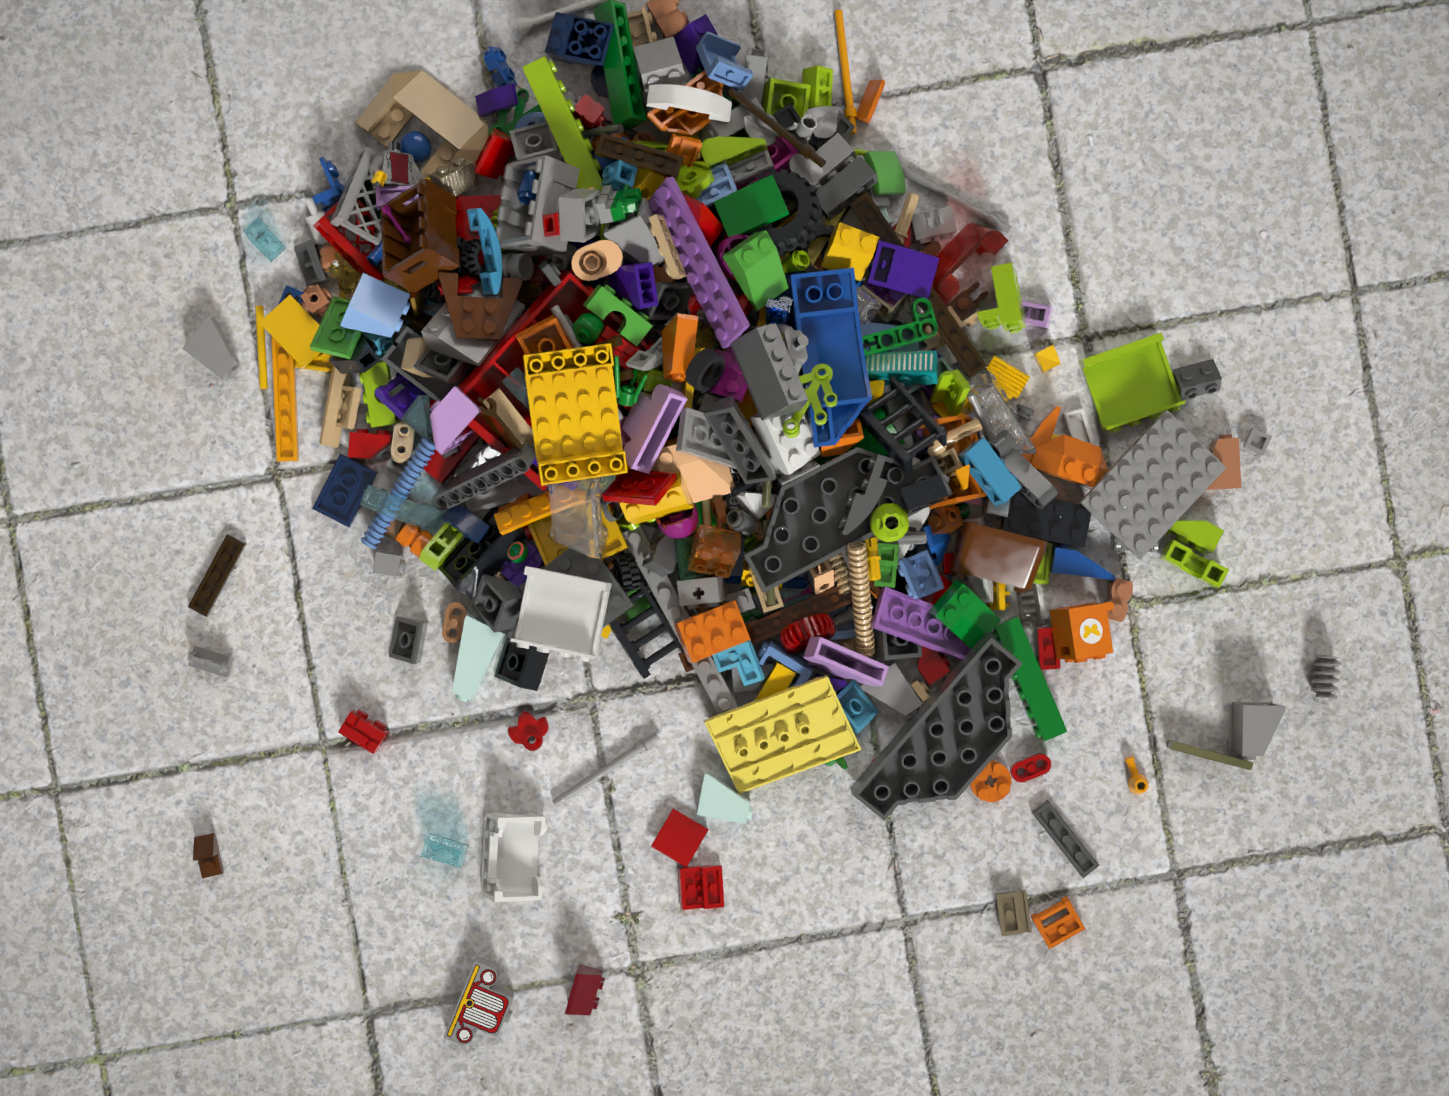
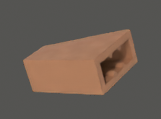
[1206,434,1242,490]

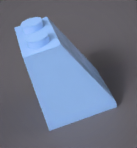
[340,273,411,337]

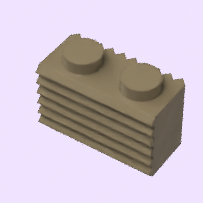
[429,157,478,196]

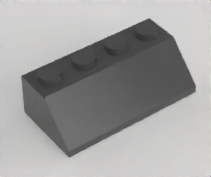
[730,323,808,421]
[703,396,776,484]

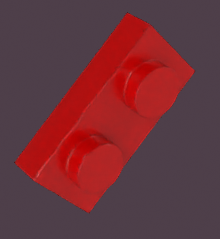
[1036,627,1061,670]

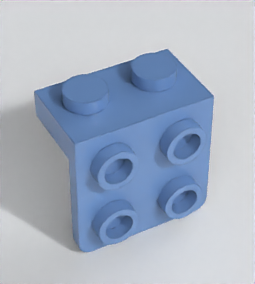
[897,550,945,599]

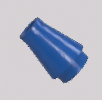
[517,171,537,204]

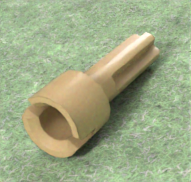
[927,419,982,457]

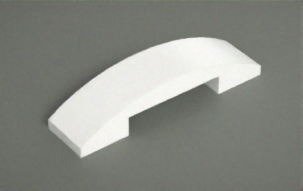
[646,84,732,123]

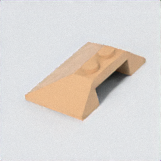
[651,443,735,503]

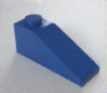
[1050,544,1115,580]

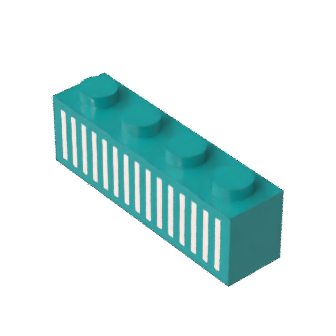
[865,351,938,386]

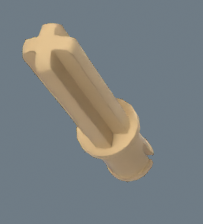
[894,193,919,243]

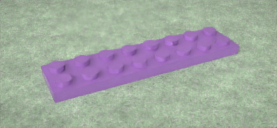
[648,177,750,348]

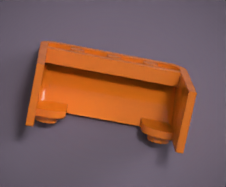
[917,415,987,509]

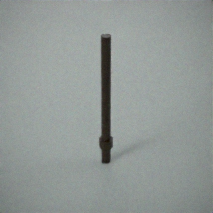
[728,87,826,168]

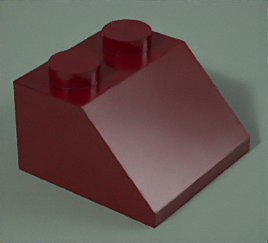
[565,964,605,1015]

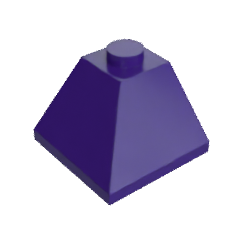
[674,14,718,75]

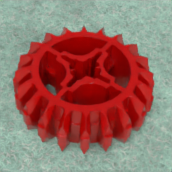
[780,613,836,653]

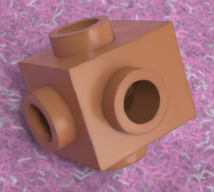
[300,284,332,316]

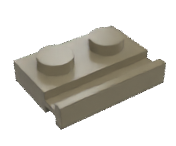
[995,890,1032,936]

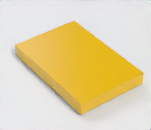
[259,295,321,369]

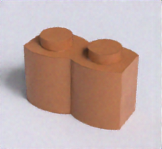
[646,0,690,39]
[1104,578,1133,622]

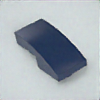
[442,504,490,544]

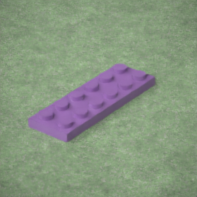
[871,587,991,660]

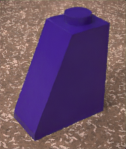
[608,262,659,309]

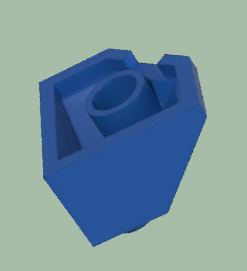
[920,524,951,567]

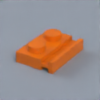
[662,133,703,176]

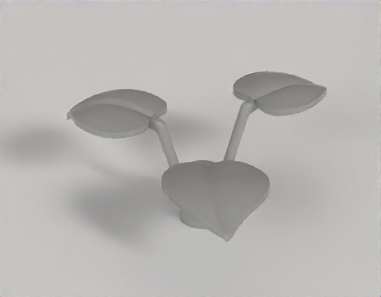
[743,106,839,186]

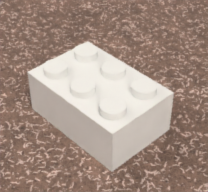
[750,413,821,475]

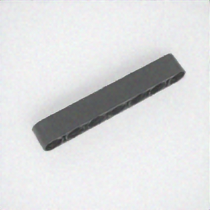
[431,443,536,511]

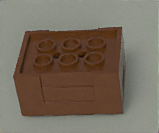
[381,178,460,293]

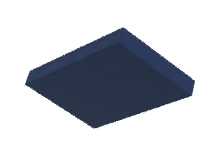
[312,454,378,528]

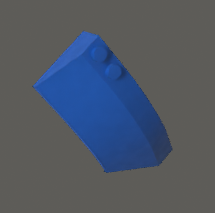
[786,268,872,448]

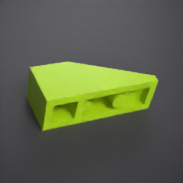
[700,136,768,169]
[419,523,463,571]

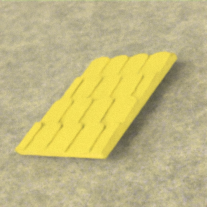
[703,675,861,794]

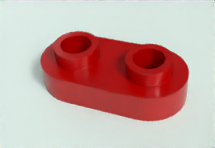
[1010,753,1051,783]

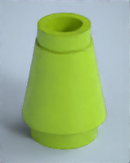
[781,250,810,275]

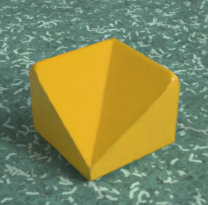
[1033,345,1061,373]

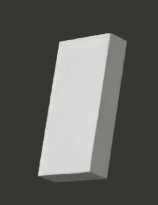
[1063,407,1095,445]

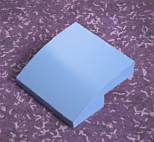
[695,162,738,207]

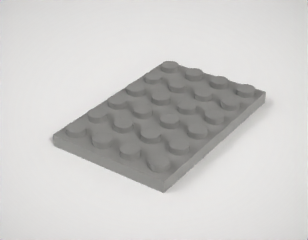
[1079,410,1226,560]

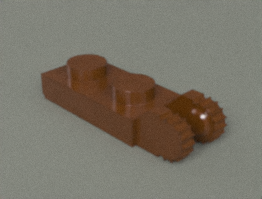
[946,281,989,320]

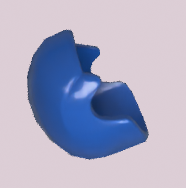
[400,131,432,163]

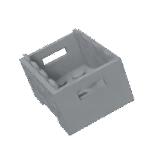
[495,155,579,257]

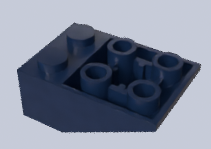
[545,12,614,66]

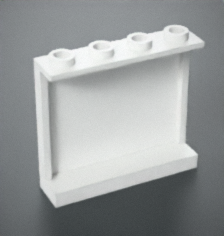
[510,566,612,662]

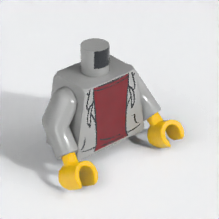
[368,142,430,189]

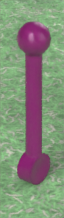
[382,205,412,244]

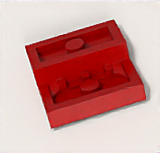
[650,808,709,868]
[678,865,725,910]

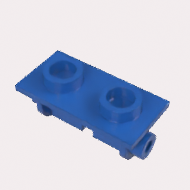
[483,46,518,88]

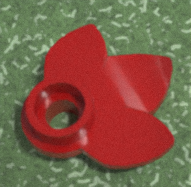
[438,275,479,295]
[508,711,549,751]

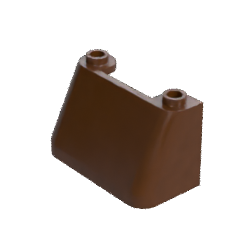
[948,522,1047,594]

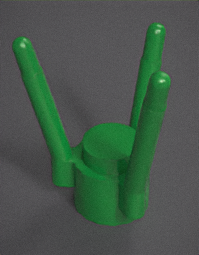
[614,355,648,406]

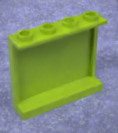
[1079,332,1186,434]

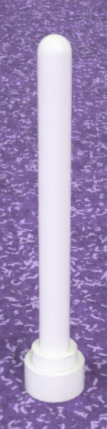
[515,0,608,35]

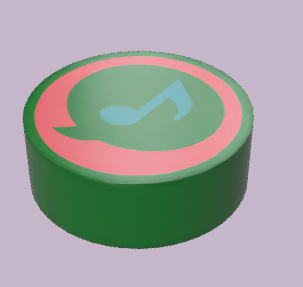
[507,541,528,563]

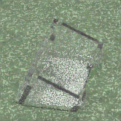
[546,476,608,559]

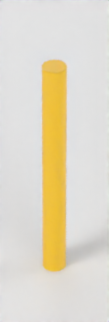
[255,306,268,389]

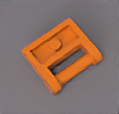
[1030,896,1085,949]

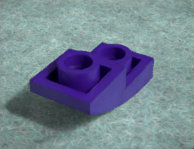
[475,84,519,117]

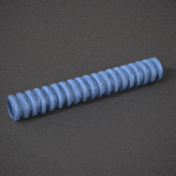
[361,437,435,549]

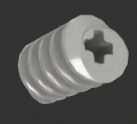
[1311,655,1342,699]

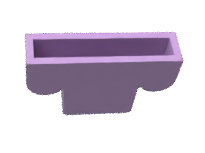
[622,384,687,474]
[803,637,889,686]

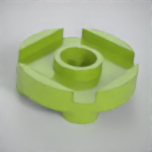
[675,161,715,199]

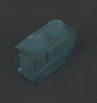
[421,833,470,868]

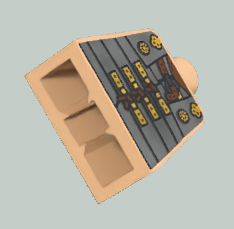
[803,560,834,595]

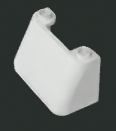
[481,813,548,902]

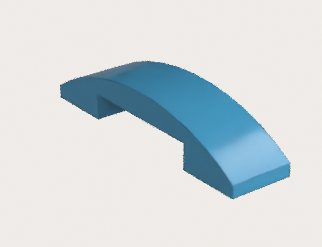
[467,208,502,294]

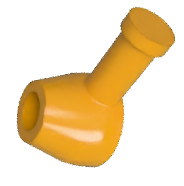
[1124,756,1149,794]

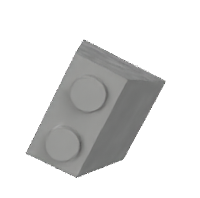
[633,37,686,92]
[603,198,665,266]
[1231,702,1285,760]

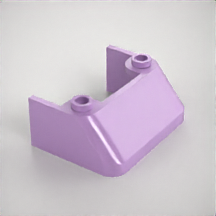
[430,386,479,455]

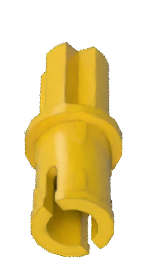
[864,537,881,581]

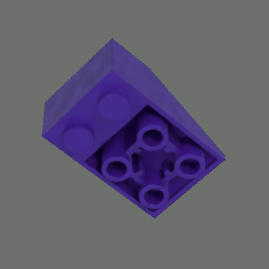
[867,241,939,299]

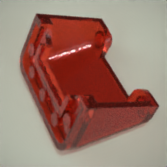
[932,222,1009,305]

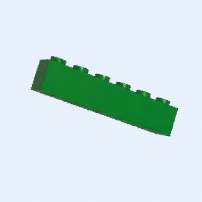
[593,0,647,130]
[991,616,1068,742]

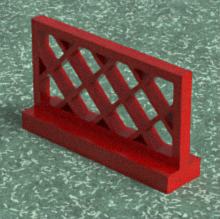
[313,198,384,281]

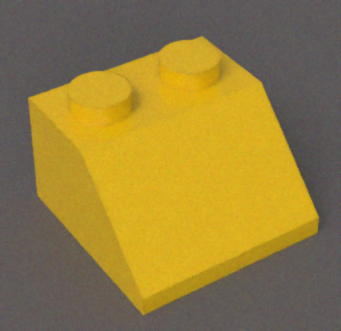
[821,222,879,281]

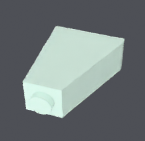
[697,772,753,824]

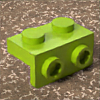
[930,369,971,416]

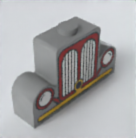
[443,956,515,1045]

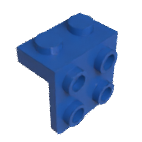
[312,157,345,212]

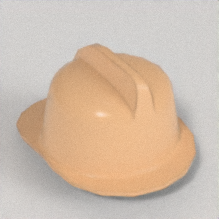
[571,240,623,281]

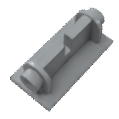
[187,646,234,678]

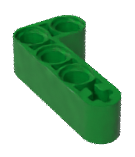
[862,298,938,357]

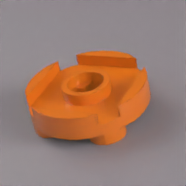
[970,760,1012,802]

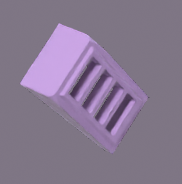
[1022,301,1053,329]

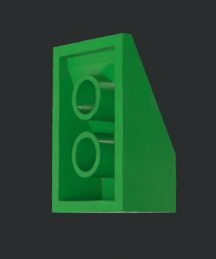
[928,580,1001,649]

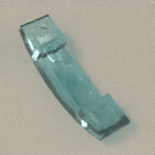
[360,485,445,530]

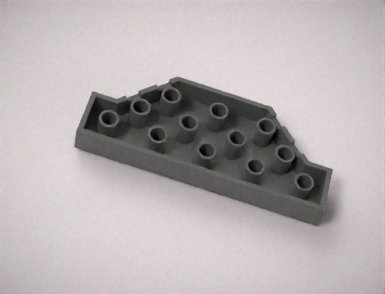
[742,447,953,593]
[850,632,1023,821]

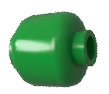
[572,313,604,345]

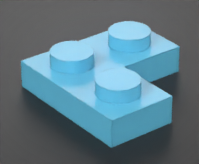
[712,640,765,686]

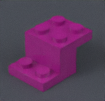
[706,346,748,403]

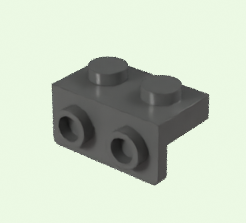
[1173,359,1222,400]

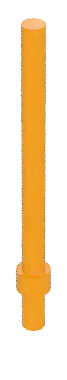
[834,10,857,135]

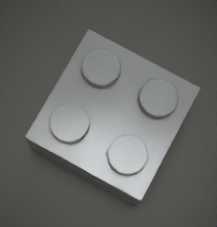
[557,188,601,242]

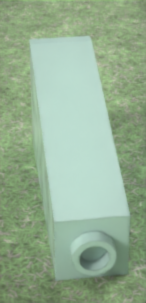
[452,615,506,702]

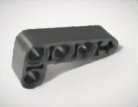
[989,429,1058,509]

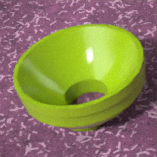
[870,503,909,542]

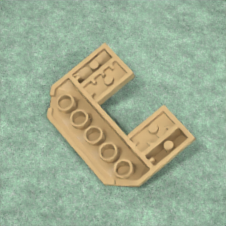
[355,70,489,179]

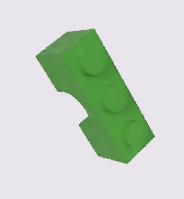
[583,284,652,346]

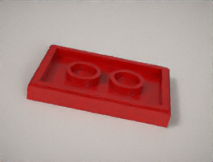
[602,469,678,506]

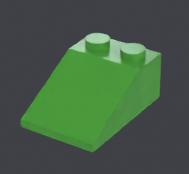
[722,230,789,311]

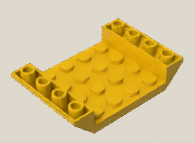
[523,343,628,485]

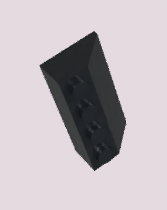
[438,507,526,599]

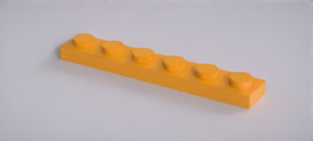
[271,337,299,462]

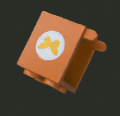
[1049,602,1114,663]

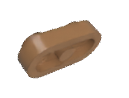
[442,602,468,643]

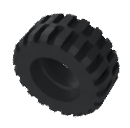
[745,169,822,256]

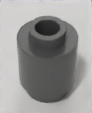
[726,509,757,536]

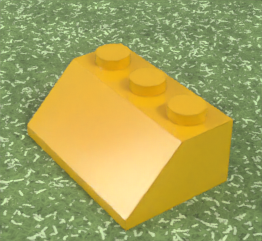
[619,472,694,525]

